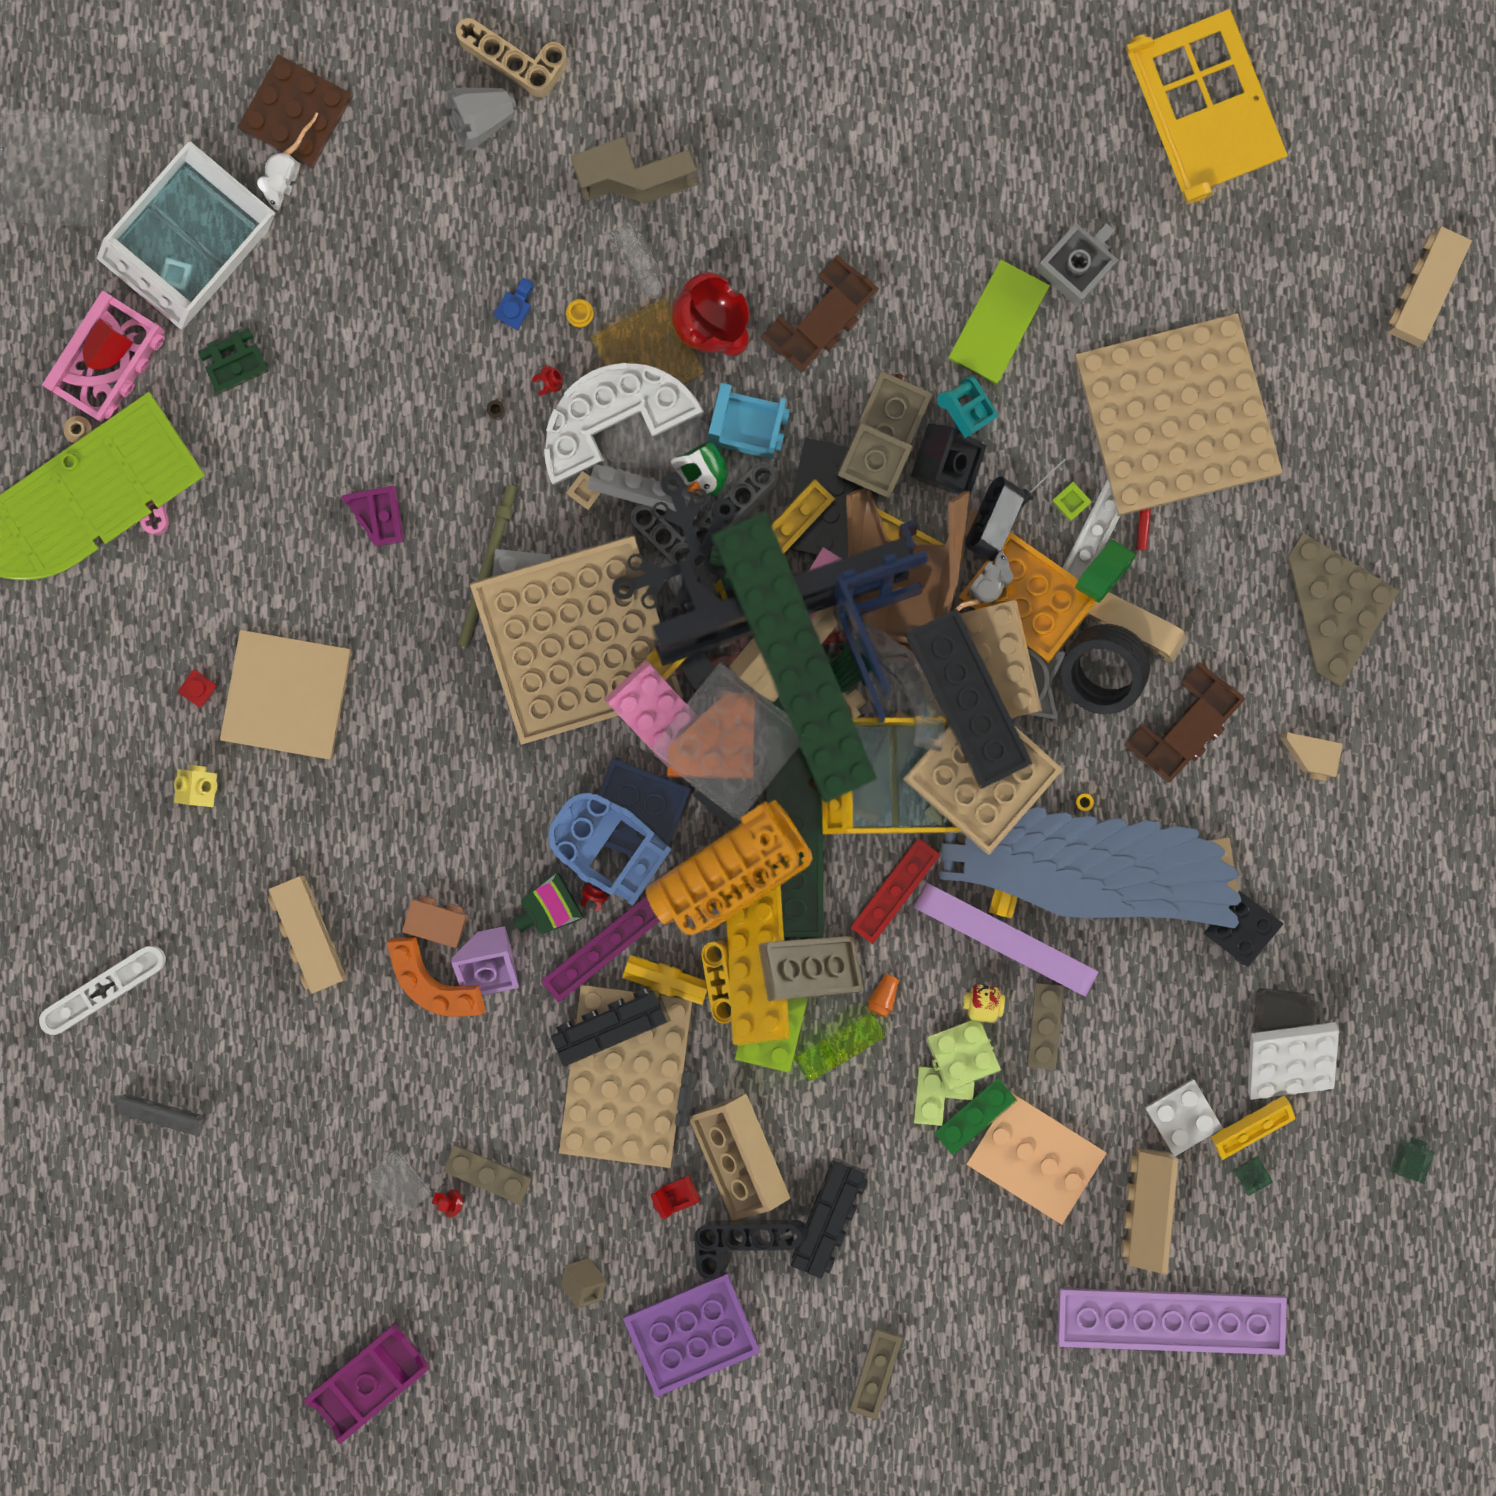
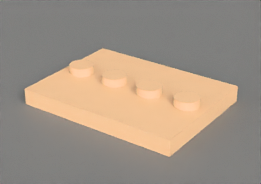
[966,1092,1107,1225]

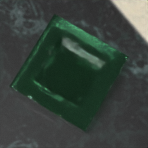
[1233,1156,1273,1196]

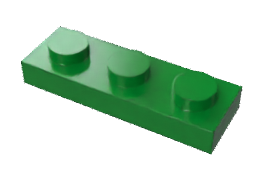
[934,1078,1018,1155]

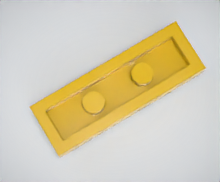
[1211,1096,1296,1160]

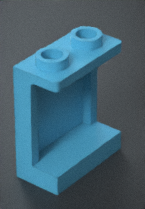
[708,383,790,459]

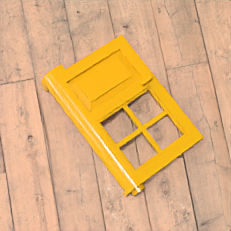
[1126,9,1288,205]

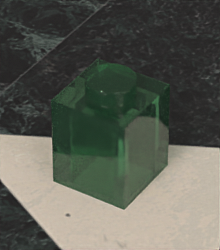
[1390,1137,1435,1184]

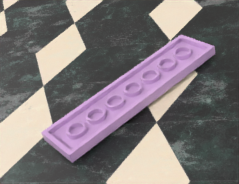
[1057,1288,1287,1355]

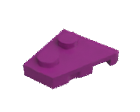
[342,486,405,547]

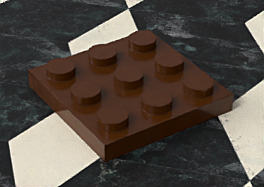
[238,54,353,169]

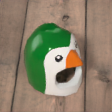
[671,441,728,497]

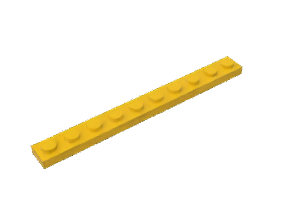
[633,479,835,680]

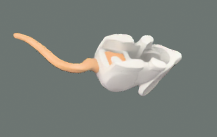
[257,112,319,210]

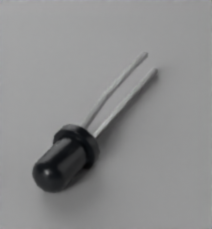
[1021,459,1066,508]

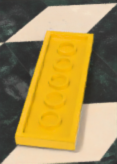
[725,869,790,1046]

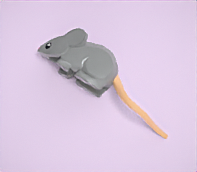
[954,551,1013,611]

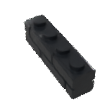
[551,987,671,1067]
[790,1157,868,1279]

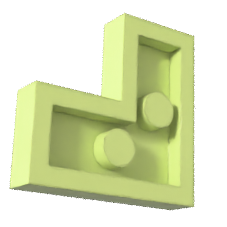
[914,1066,975,1126]

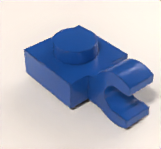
[493,278,535,331]

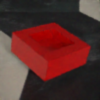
[177,669,218,708]

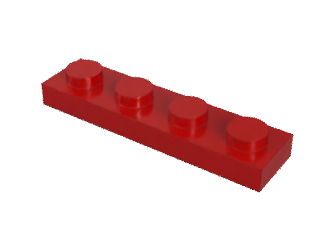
[850,838,941,944]

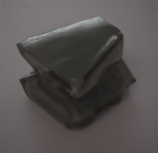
[1252,988,1320,1033]

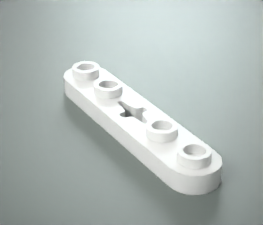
[39,946,166,1035]

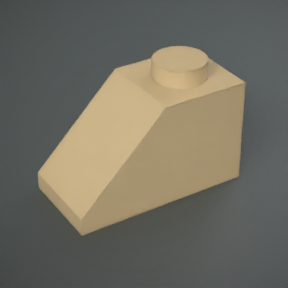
[1281,732,1343,782]

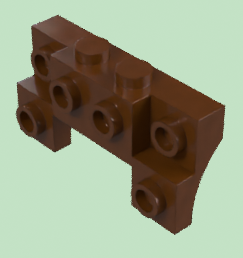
[761,255,879,373]
[1124,662,1245,783]

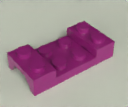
[304,1322,430,1444]

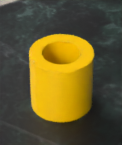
[1074,794,1094,811]

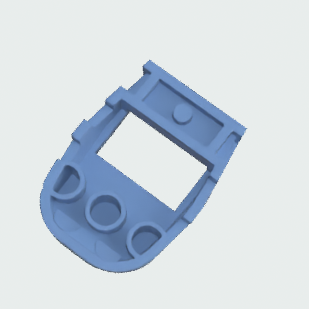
[549,793,672,905]

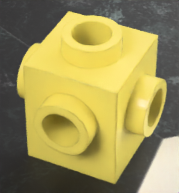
[174,765,217,807]

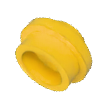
[566,299,594,328]

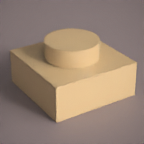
[566,471,602,511]

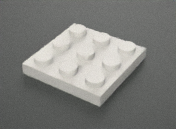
[1248,1022,1339,1100]

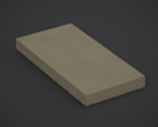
[759,936,864,1001]

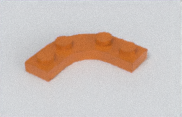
[386,936,486,1017]

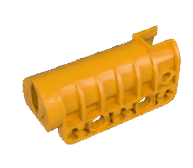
[646,800,812,935]

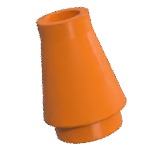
[867,974,900,1018]

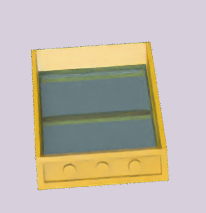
[822,718,961,834]

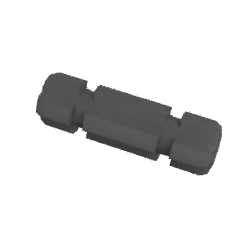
[675,1071,697,1127]

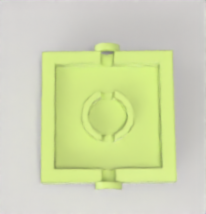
[926,1020,1001,1091]

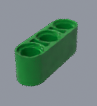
[1075,539,1136,603]

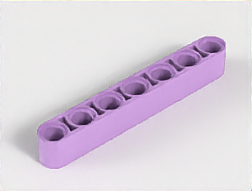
[914,882,1099,997]

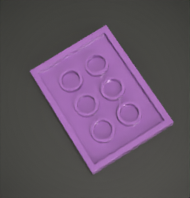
[623,1272,760,1397]

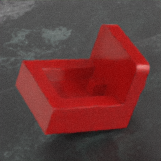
[651,1175,701,1220]

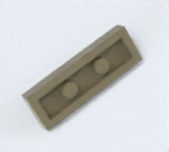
[1027,982,1064,1070]
[443,1144,532,1205]
[849,1327,903,1420]

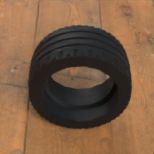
[1061,624,1150,715]

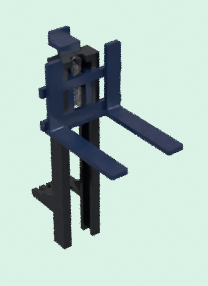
[652,520,928,724]

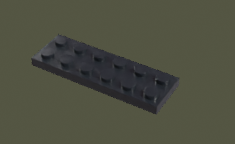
[904,609,1033,789]

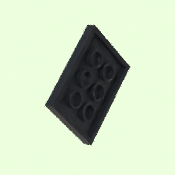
[789,438,879,559]

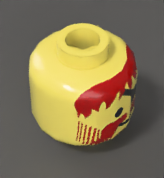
[963,984,1005,1023]

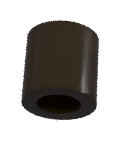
[487,400,506,420]

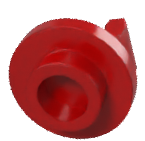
[532,365,563,395]
[581,883,610,912]
[432,1189,463,1218]

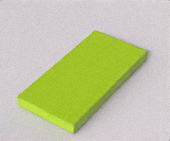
[948,260,1050,385]

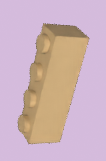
[1388,226,1472,347]
[268,876,347,994]

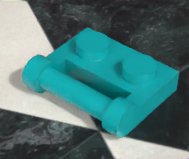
[937,376,999,438]

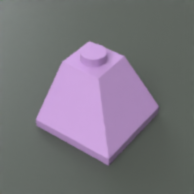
[451,926,519,995]

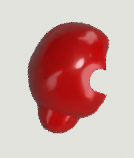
[671,272,750,356]

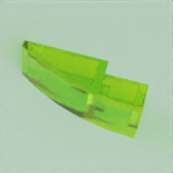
[794,1012,886,1081]

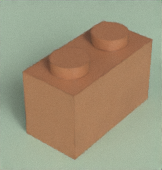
[402,895,469,948]

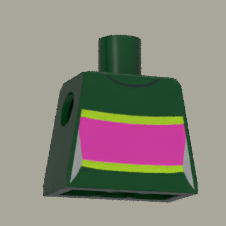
[513,871,585,935]

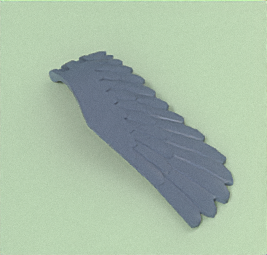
[939,807,1242,928]

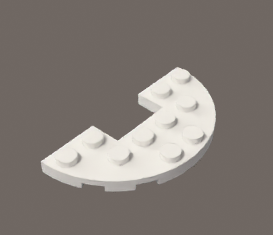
[544,363,704,485]

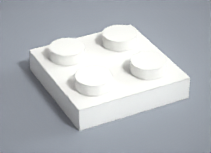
[1144,1078,1223,1156]

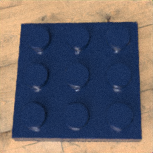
[598,758,691,868]

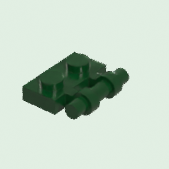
[198,328,269,394]

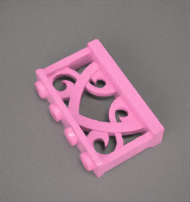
[42,290,165,423]

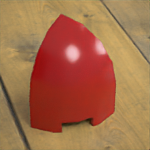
[83,318,133,370]

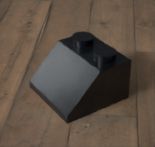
[911,423,987,498]

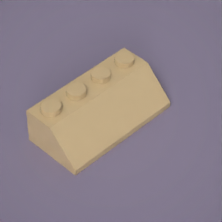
[690,1094,791,1220]
[1121,1148,1179,1274]

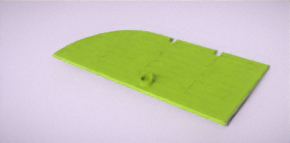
[0,392,205,580]

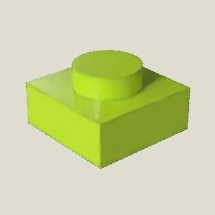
[1051,482,1092,522]

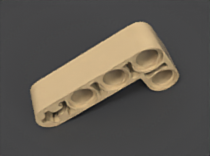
[456,18,568,97]
[1087,593,1187,663]

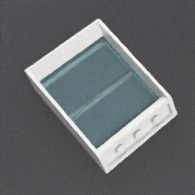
[97,141,275,330]

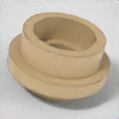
[64,416,93,443]

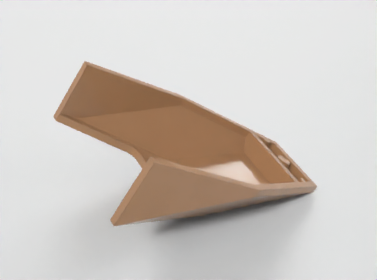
[846,486,970,665]

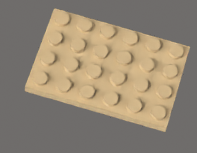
[559,985,692,1168]

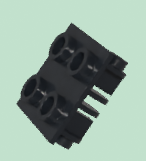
[1204,891,1284,967]

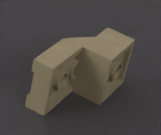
[570,137,698,204]
[836,371,933,498]

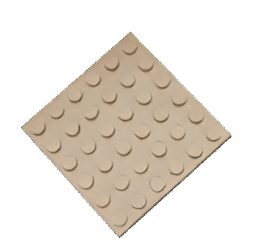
[1075,313,1283,516]
[470,535,683,745]

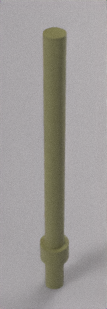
[457,484,518,648]

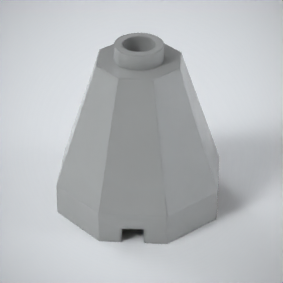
[445,88,517,150]

